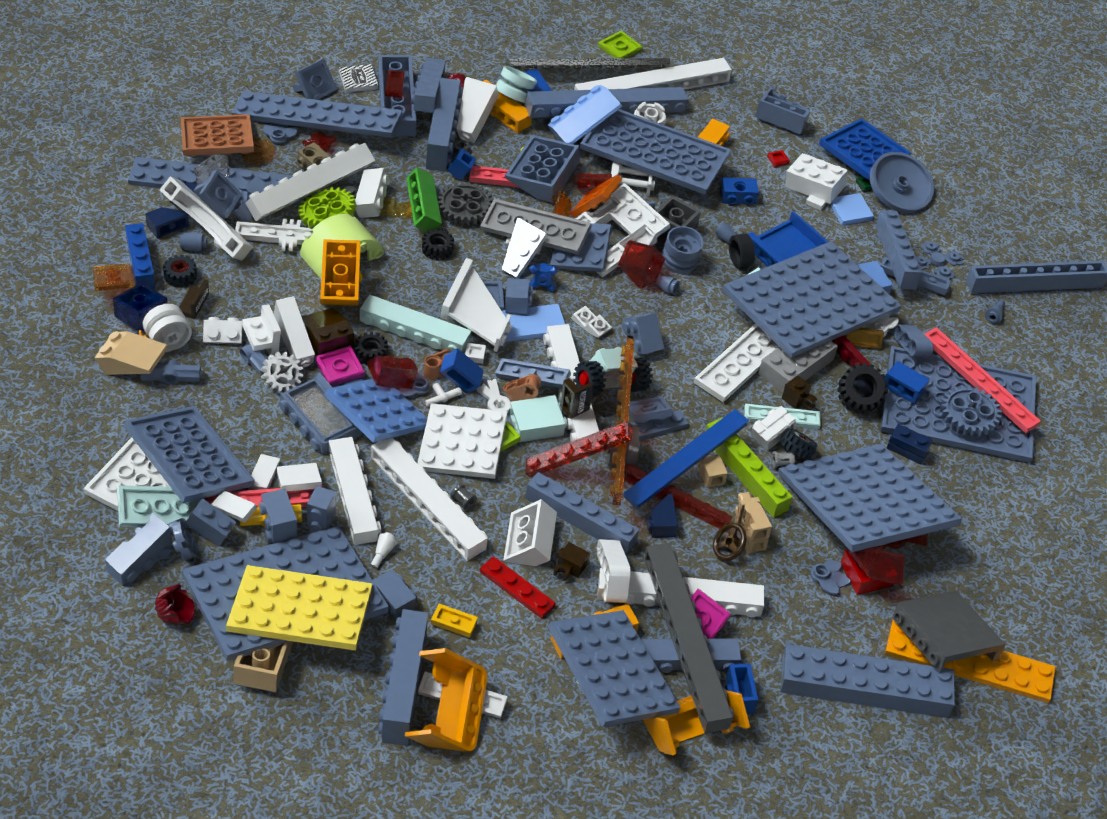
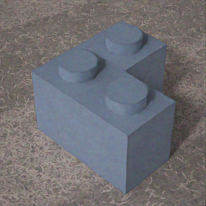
[622,313,664,354]
[259,488,297,544]

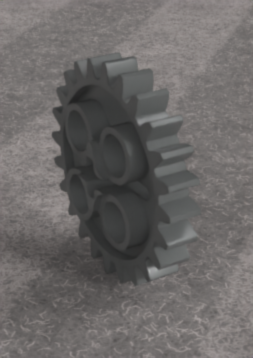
[437,181,494,226]

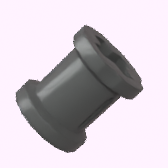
[450,484,477,510]

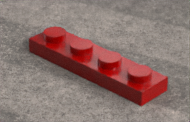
[480,556,556,619]

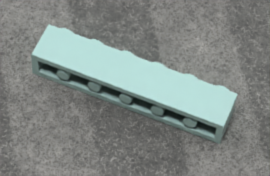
[360,294,471,353]

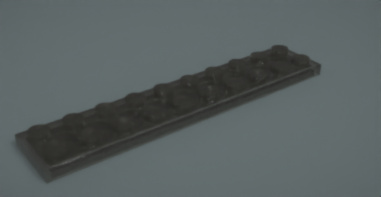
[505,58,670,69]

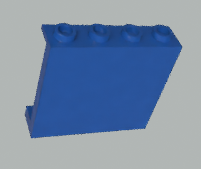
[748,211,828,267]

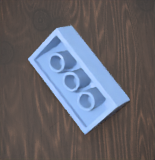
[548,85,622,144]

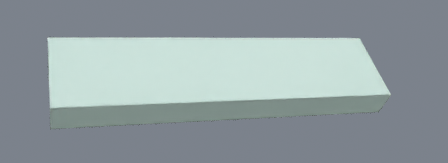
[744,404,820,429]

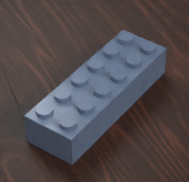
[378,55,416,136]
[426,78,463,171]
[378,609,428,746]

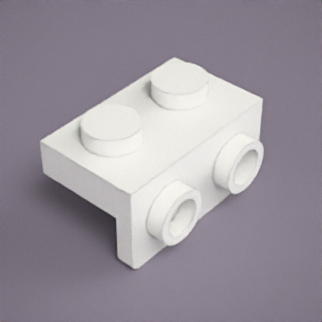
[203,317,243,344]

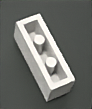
[355,168,390,218]

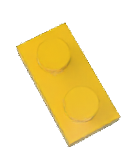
[431,604,478,638]

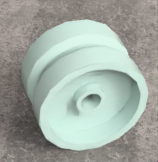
[496,66,537,103]

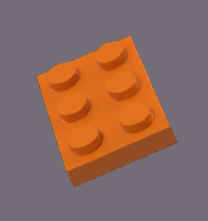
[570,174,622,217]

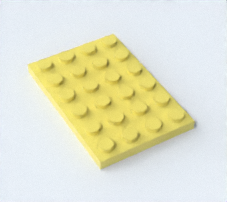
[226,565,372,651]

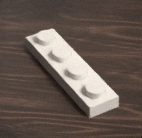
[418,672,507,719]

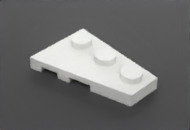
[502,218,548,279]

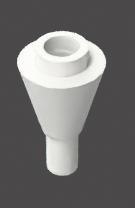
[370,532,398,569]

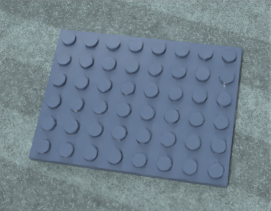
[722,241,901,358]
[880,346,1036,463]
[779,444,962,552]
[182,526,389,661]

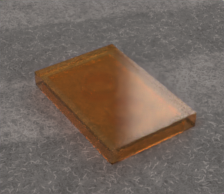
[93,263,134,292]

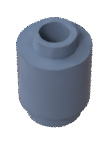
[180,232,207,251]

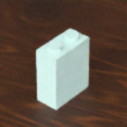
[509,395,567,442]

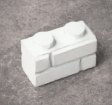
[752,406,796,450]

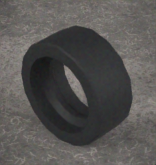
[729,233,755,268]

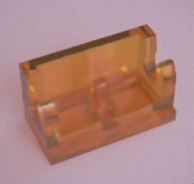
[551,190,572,217]

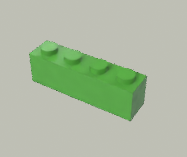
[406,167,442,233]

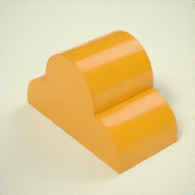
[320,239,360,306]

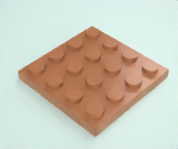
[181,114,254,157]

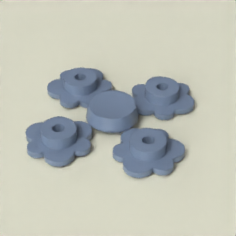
[916,241,963,280]

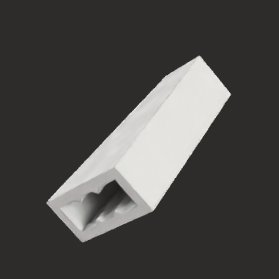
[457,77,499,143]
[274,296,315,367]

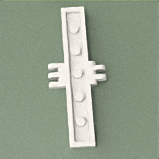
[235,218,313,252]

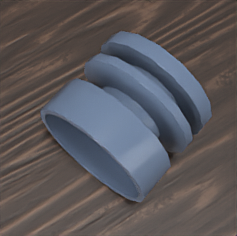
[661,226,704,274]

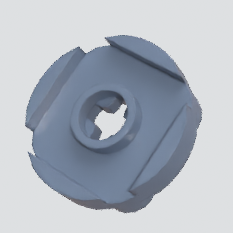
[169,518,198,560]

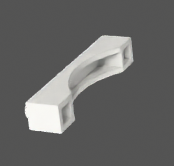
[160,176,253,261]

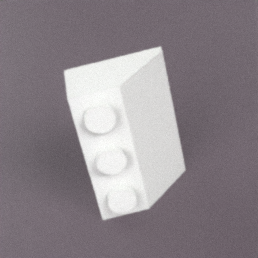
[503,499,557,566]

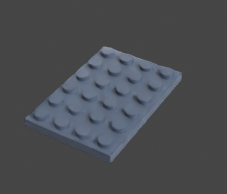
[124,406,255,503]
[548,610,680,727]

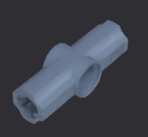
[140,360,201,385]

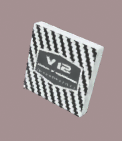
[339,64,378,93]

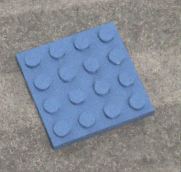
[324,376,427,443]

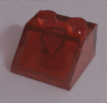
[618,240,665,289]
[367,356,418,389]

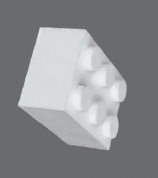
[785,153,848,204]

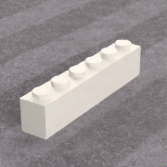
[329,437,381,545]

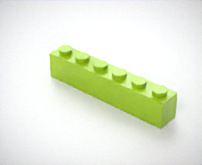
[705,418,793,518]

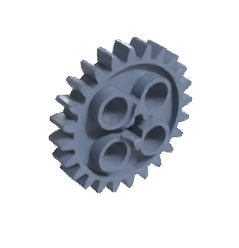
[939,385,1002,437]

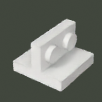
[242,304,281,357]

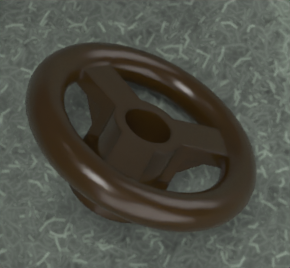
[713,523,747,561]

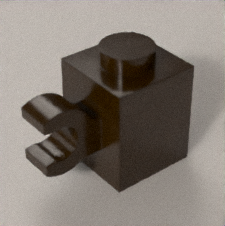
[782,375,817,410]
[553,542,590,581]

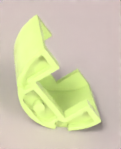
[300,214,384,278]

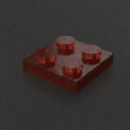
[574,173,612,189]

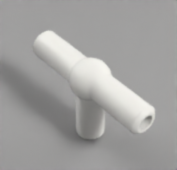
[425,383,462,407]

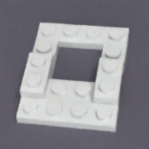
[575,183,670,278]

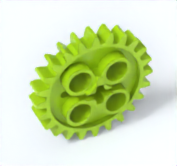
[298,187,357,228]

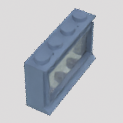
[279,372,362,455]

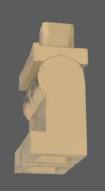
[734,492,772,554]

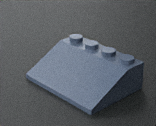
[505,135,580,203]

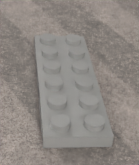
[480,199,592,255]

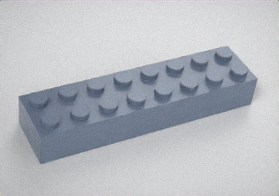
[780,644,955,718]

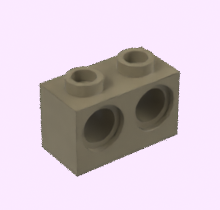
[297,143,332,171]

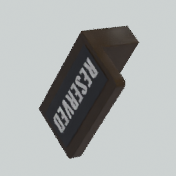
[179,279,209,319]
[560,378,593,419]

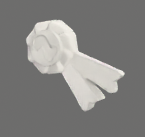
[477,379,511,413]

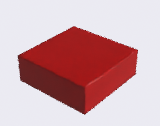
[767,150,790,168]

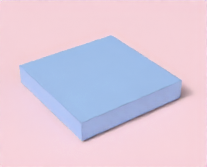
[830,193,874,225]

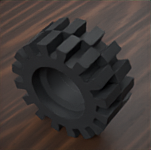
[422,229,454,261]
[354,332,388,366]

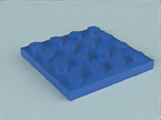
[819,118,911,180]

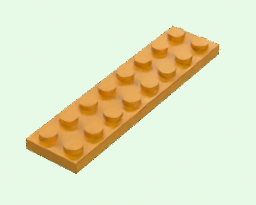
[884,620,1055,703]

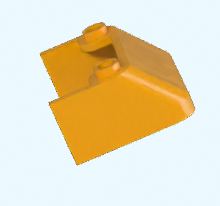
[405,648,487,752]
[643,690,750,755]

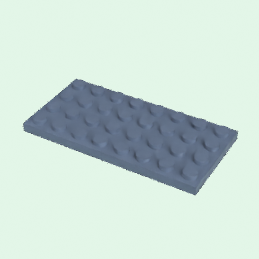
[580,109,731,195]

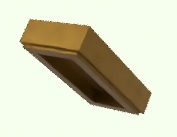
[846,328,884,349]

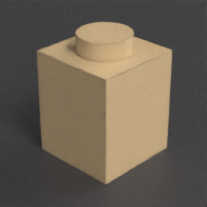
[699,455,728,488]

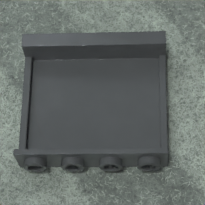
[892,591,1005,673]

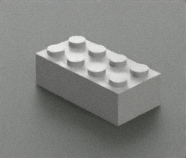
[758,341,838,393]

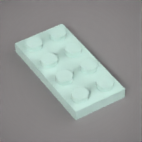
[117,485,201,528]

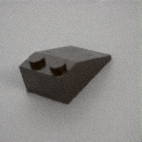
[302,307,354,356]

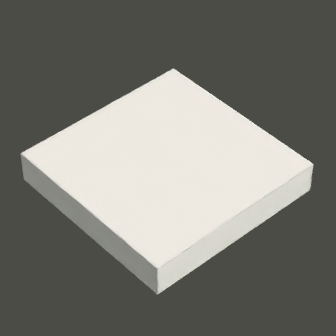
[276,463,322,492]

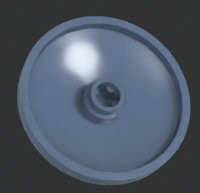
[870,152,934,213]

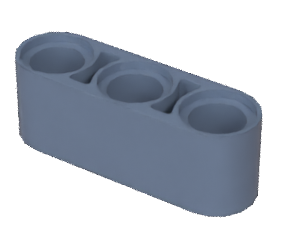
[894,324,933,357]

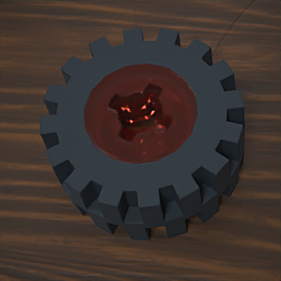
[163,255,197,288]
[780,428,818,459]

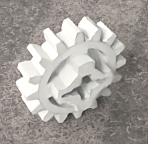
[261,352,303,393]

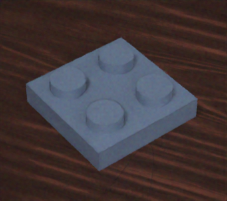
[626,396,672,424]

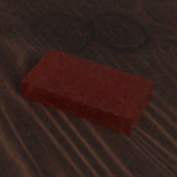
[385,70,405,98]

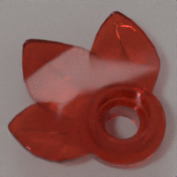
[302,131,336,152]

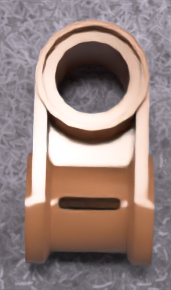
[423,349,451,380]
[503,374,541,402]

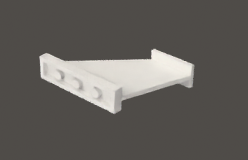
[440,258,512,352]

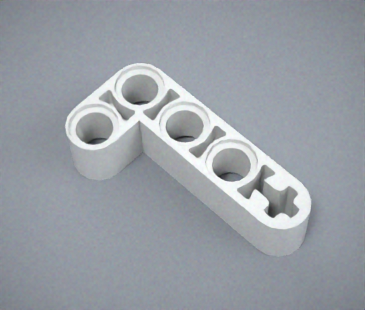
[597,539,630,603]

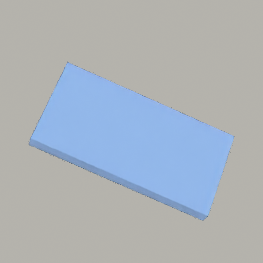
[502,304,565,342]

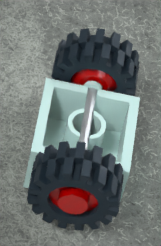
[573,347,653,396]

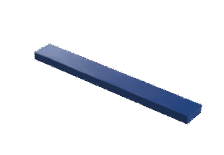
[623,409,749,509]

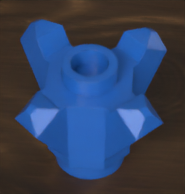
[529,263,558,292]

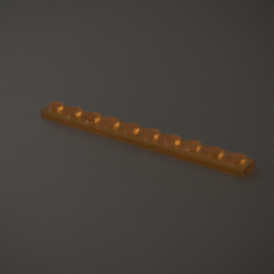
[609,338,634,505]

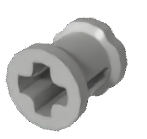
[771,451,795,469]

